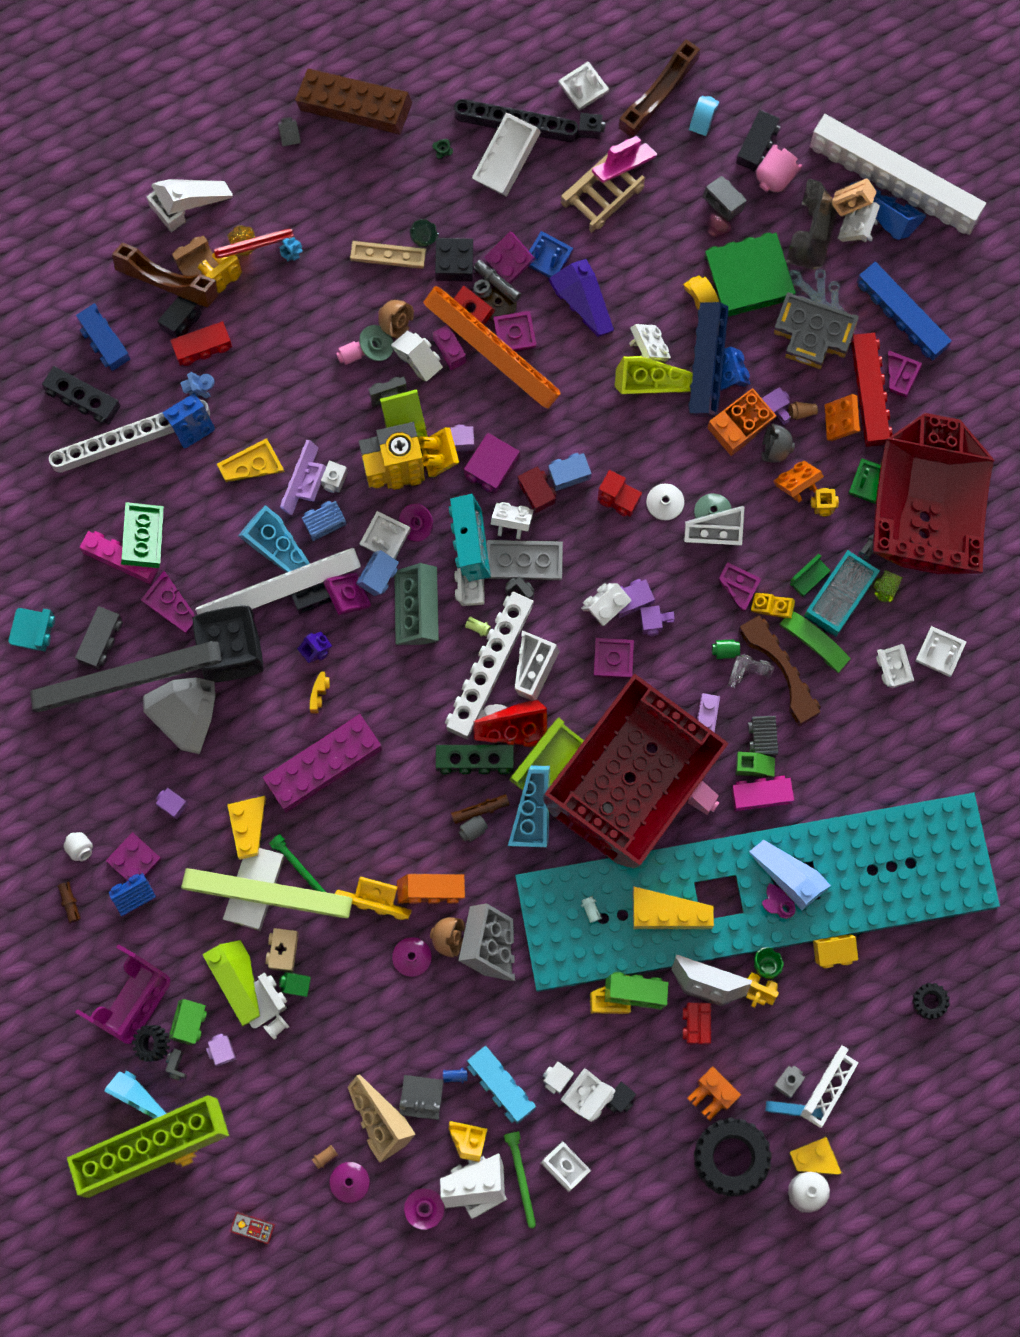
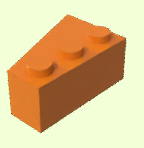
[397,874,465,904]

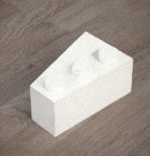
[440,1154,505,1208]

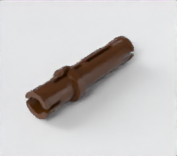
[451,794,510,824]

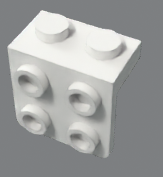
[581,583,632,626]
[250,973,287,1029]
[561,1068,615,1122]

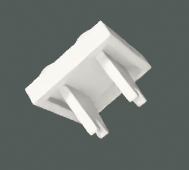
[558,62,609,111]
[838,202,880,242]
[629,324,671,362]
[491,502,534,540]
[360,511,411,559]
[915,626,966,677]

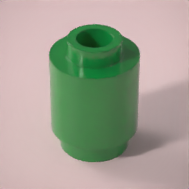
[712,639,740,659]

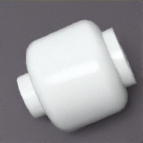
[63,832,93,861]

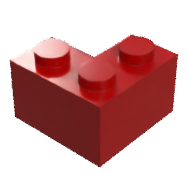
[598,470,642,517]

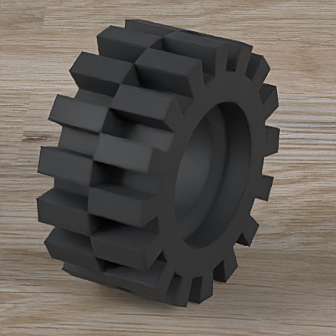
[912,983,950,1020]
[132,1025,170,1062]

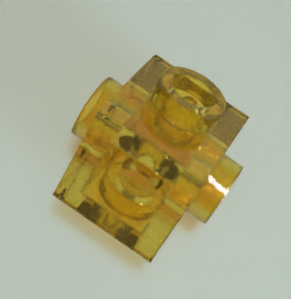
[227,225,257,256]

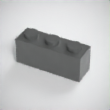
[75,606,123,670]

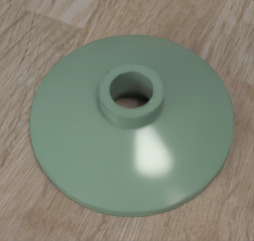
[359,325,393,361]
[694,493,732,518]

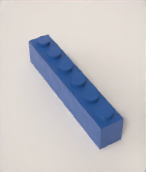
[857,261,952,361]

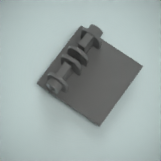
[399,1075,444,1120]

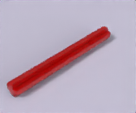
[214,229,294,259]

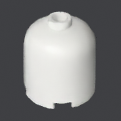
[788,1172,830,1213]

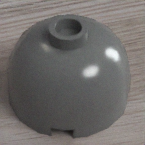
[761,424,795,463]

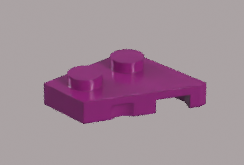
[888,351,922,398]

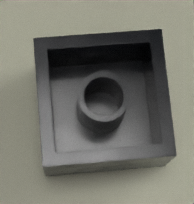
[435,238,474,282]

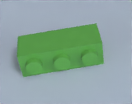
[604,972,668,1010]

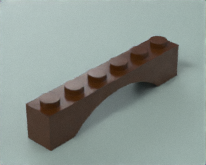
[619,39,700,138]
[112,243,218,308]
[738,615,821,727]

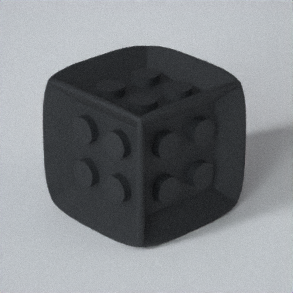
[192,606,264,682]

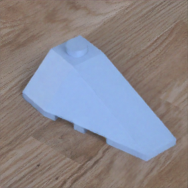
[749,840,831,911]

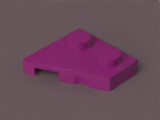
[718,562,761,612]

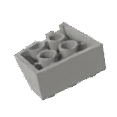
[458,904,515,981]

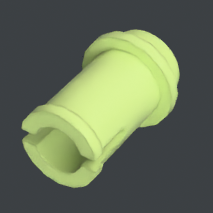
[465,616,491,637]

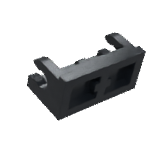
[291,583,332,614]

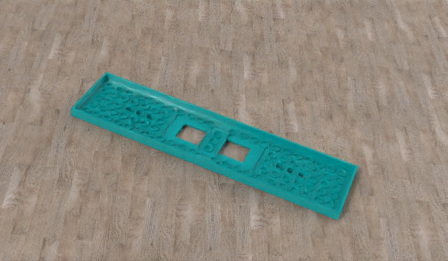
[515,792,1000,992]

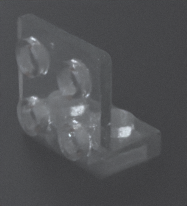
[728,655,774,688]

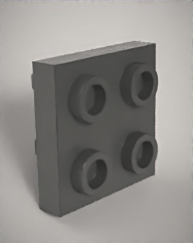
[368,377,407,407]

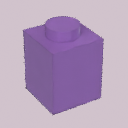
[156,788,188,820]

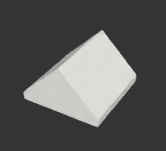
[541,1142,591,1192]

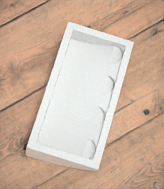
[472,113,541,197]
[223,848,284,931]

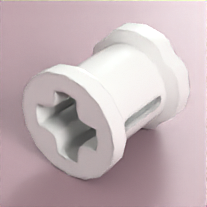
[264,1014,289,1040]

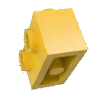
[813,934,858,968]

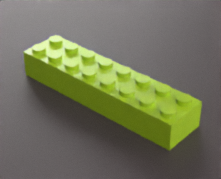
[67,1095,229,1198]

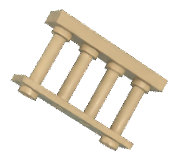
[561,154,645,233]

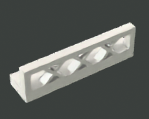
[801,1046,858,1128]

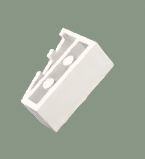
[684,506,744,545]
[515,630,560,701]

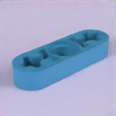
[765,1101,823,1119]

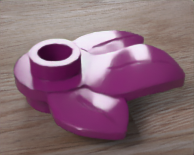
[762,884,795,919]

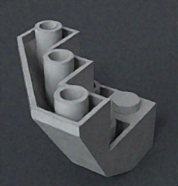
[143,677,215,754]

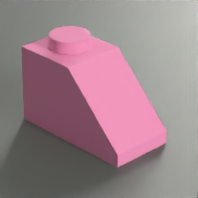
[688,781,719,815]

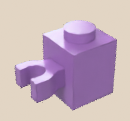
[762,387,791,426]
[639,606,675,636]

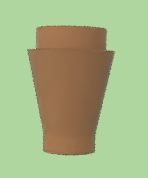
[789,402,818,420]

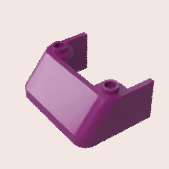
[75,944,170,1044]

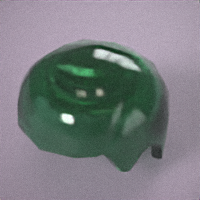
[410,219,439,247]

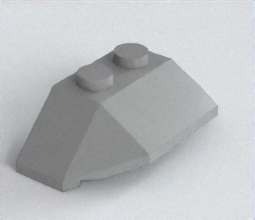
[672,955,752,1006]

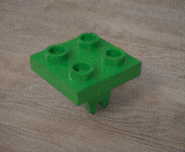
[849,458,881,504]

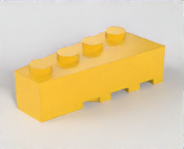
[633,887,714,929]

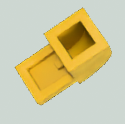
[683,275,719,310]

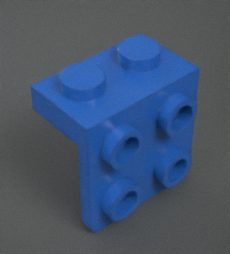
[720,347,750,391]
[162,393,215,448]

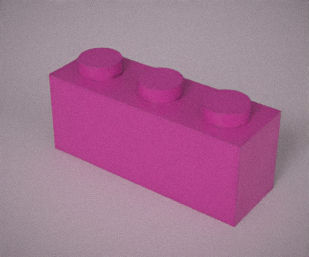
[731,776,794,812]

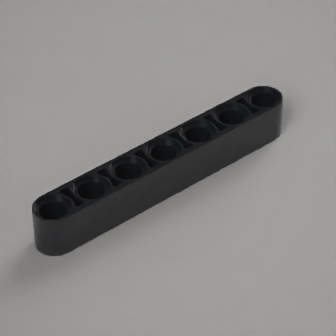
[454,99,578,142]

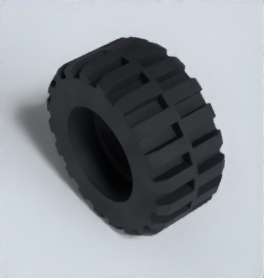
[694,1118,772,1197]

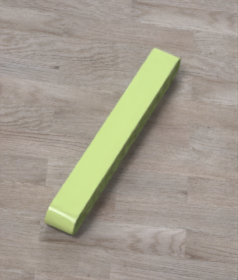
[181,868,353,918]

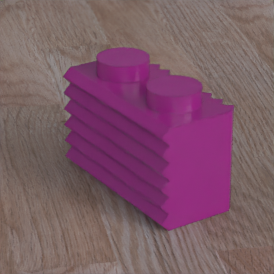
[433,325,466,370]

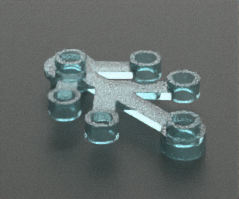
[789,269,844,311]

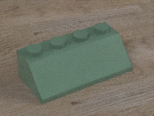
[394,563,439,645]

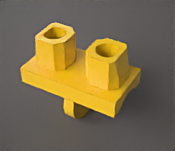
[746,973,779,1008]

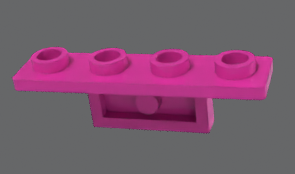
[592,136,657,183]

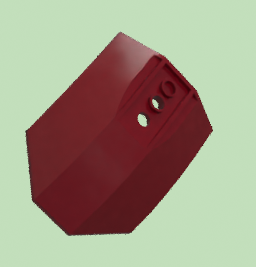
[873,413,995,574]

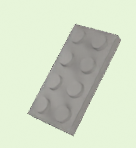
[486,540,563,580]

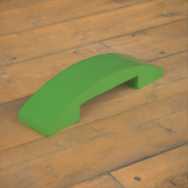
[779,611,851,673]

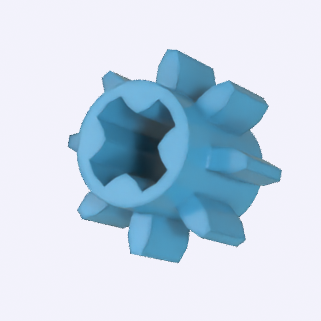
[279,237,303,261]

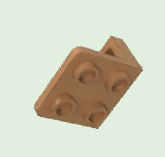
[172,235,219,276]

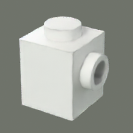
[321,461,348,493]
[543,1062,574,1094]

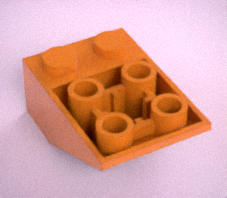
[708,388,777,456]

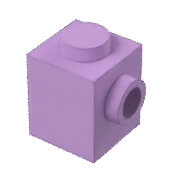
[451,425,474,451]
[206,1034,236,1066]

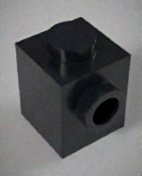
[579,113,606,139]
[606,1081,636,1114]

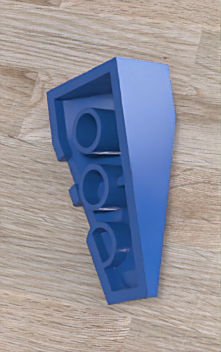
[850,181,927,240]

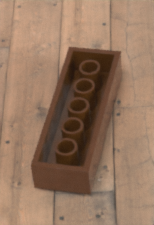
[295,68,413,135]

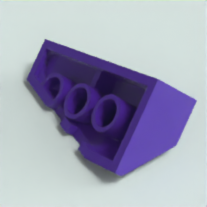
[548,259,614,337]

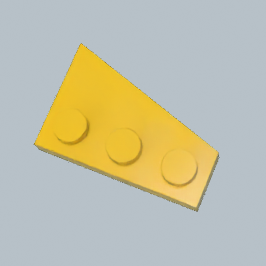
[227,796,266,860]

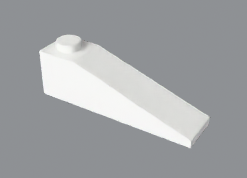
[152,179,233,215]

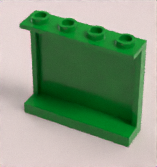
[704,233,796,317]

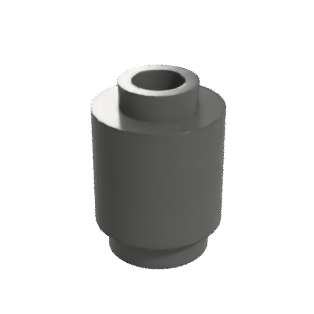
[458,815,488,843]

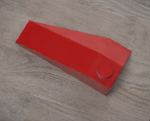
[473,700,547,747]

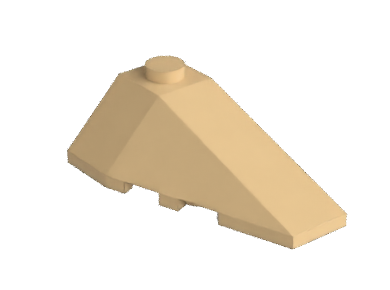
[348,1075,415,1162]

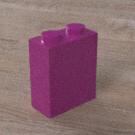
[464,433,520,493]

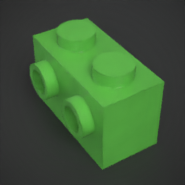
[168,999,206,1045]

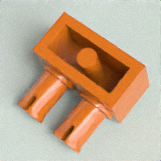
[687,1066,741,1121]

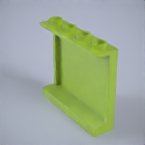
[509,717,584,791]

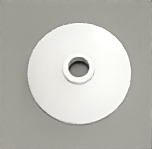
[646,484,684,520]

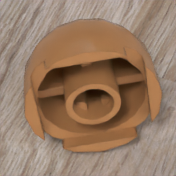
[378,300,414,338]
[430,917,465,957]

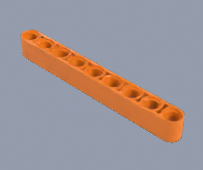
[423,286,561,408]

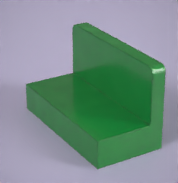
[790,554,831,597]

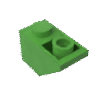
[735,752,775,778]

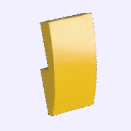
[751,593,795,619]
[310,672,330,714]

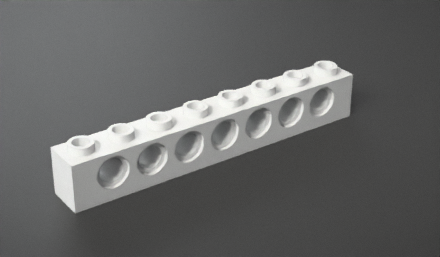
[445,592,534,740]

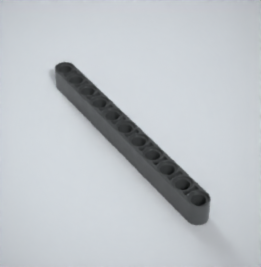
[30,642,222,712]

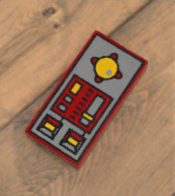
[230,1212,275,1244]

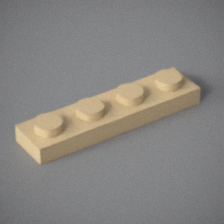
[350,241,426,269]

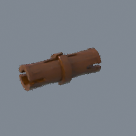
[57,882,81,923]

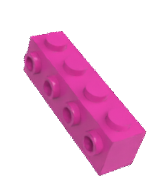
[80,531,159,585]

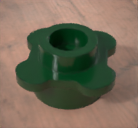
[432,139,453,159]

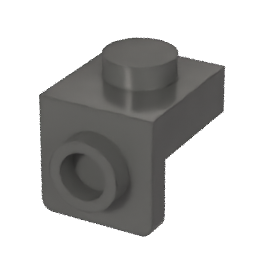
[278,117,301,146]
[505,577,535,600]
[166,1048,187,1081]

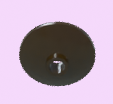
[482,287,517,322]

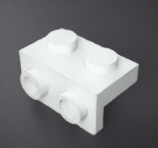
[455,568,485,606]
[876,644,914,688]

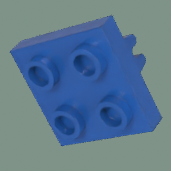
[528,231,573,278]

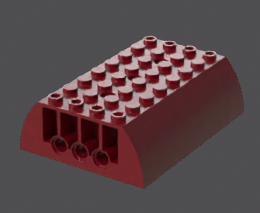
[543,673,729,868]

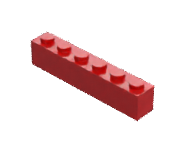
[851,333,893,447]

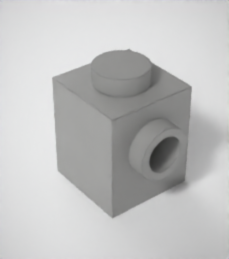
[773,1066,805,1098]

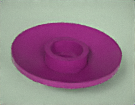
[399,504,433,542]
[392,937,432,977]
[330,1162,370,1203]
[404,1188,445,1229]

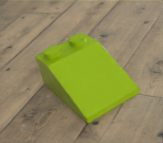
[380,389,427,438]

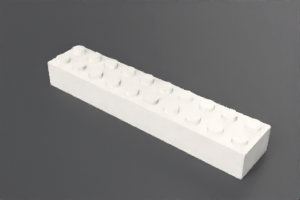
[810,114,986,235]

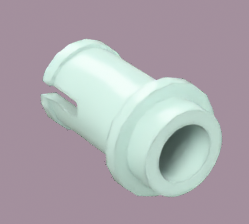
[581,897,602,923]

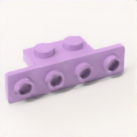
[280,440,326,515]

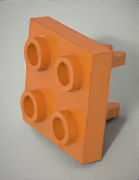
[825,394,860,441]
[773,461,824,502]

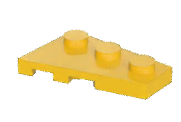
[217,438,285,482]

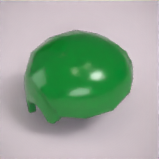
[754,947,784,979]

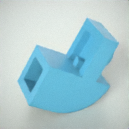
[689,96,719,136]

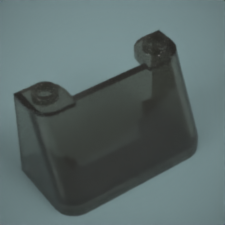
[786,178,837,270]

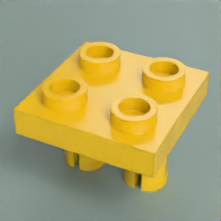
[197,253,242,293]
[418,427,459,477]

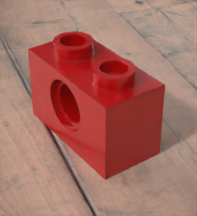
[454,285,496,325]

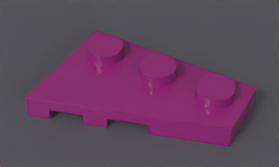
[141,571,196,635]

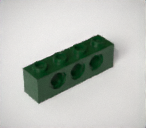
[436,745,513,775]

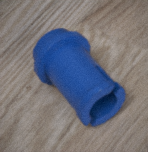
[443,1068,468,1084]

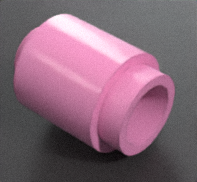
[336,341,365,365]

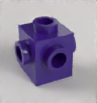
[297,631,332,663]

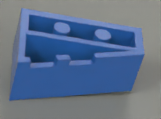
[76,303,130,371]

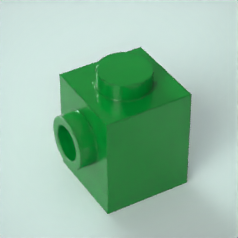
[279,972,311,997]

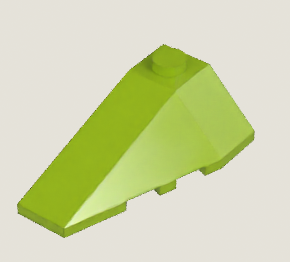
[202,940,260,1026]

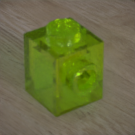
[873,570,903,602]

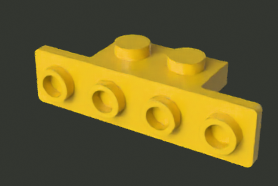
[335,877,412,920]

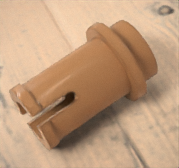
[312,1145,338,1169]

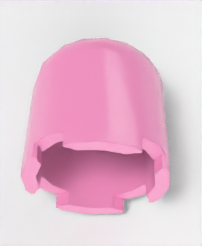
[756,145,802,192]

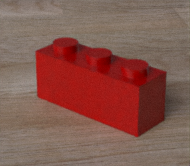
[170,321,232,366]

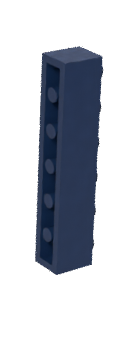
[688,302,729,417]

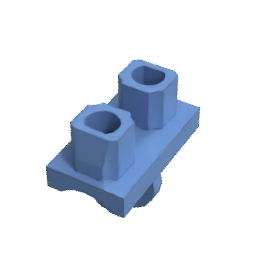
[181,372,215,399]

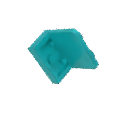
[8,608,55,652]

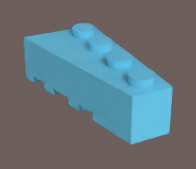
[508,766,550,847]
[467,1045,536,1124]

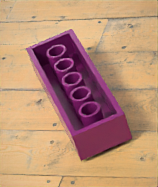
[262,714,382,813]

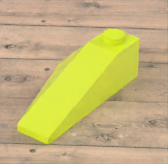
[615,356,693,394]

